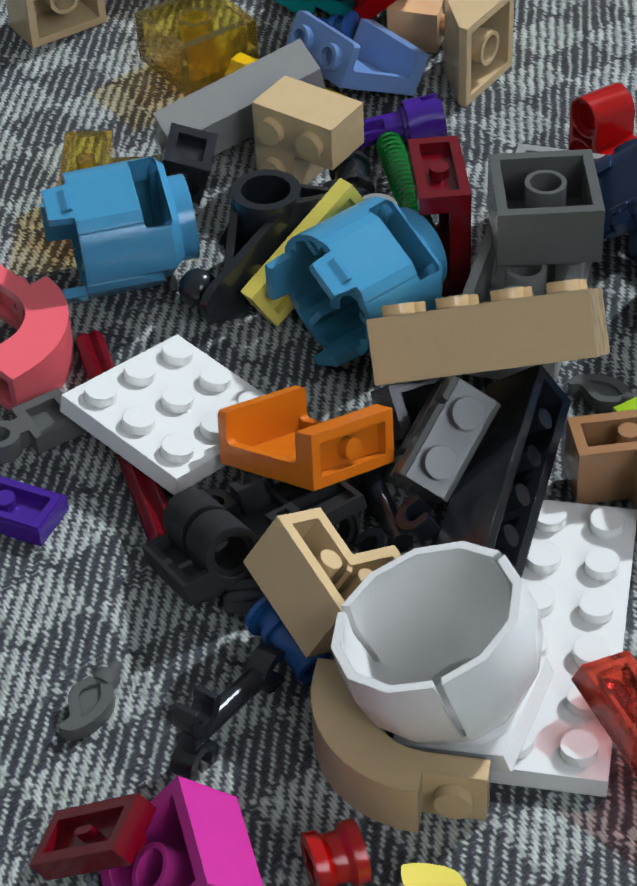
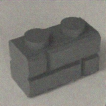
[383,376,501,505]

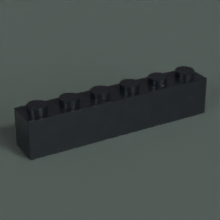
[436,364,571,578]

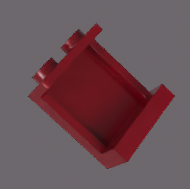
[408,135,472,296]

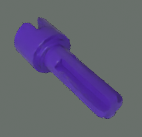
[357,93,447,149]

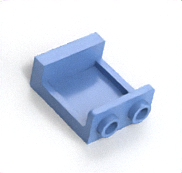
[285,10,430,96]

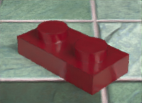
[29,793,156,881]

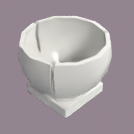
[331,541,555,772]

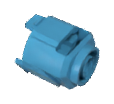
[39,156,200,304]
[265,197,447,367]

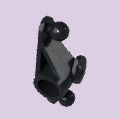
[178,169,372,323]

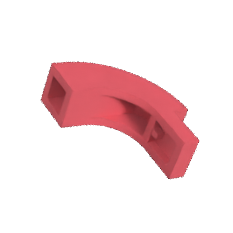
[0,264,75,412]

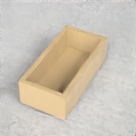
[366,278,610,386]

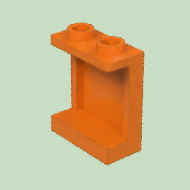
[217,385,395,491]

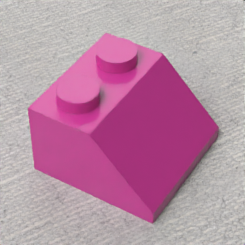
[99,776,263,886]

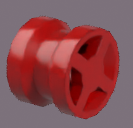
[300,818,372,886]

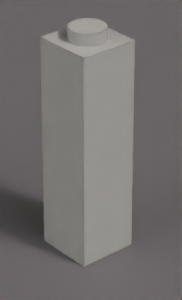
[153,38,326,156]

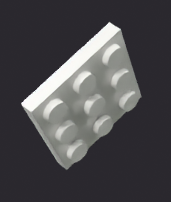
[60,334,265,495]

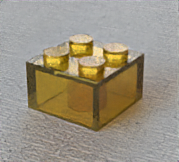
[135,0,259,96]

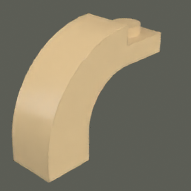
[311,658,491,833]

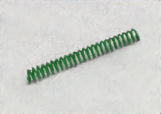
[376,131,445,250]

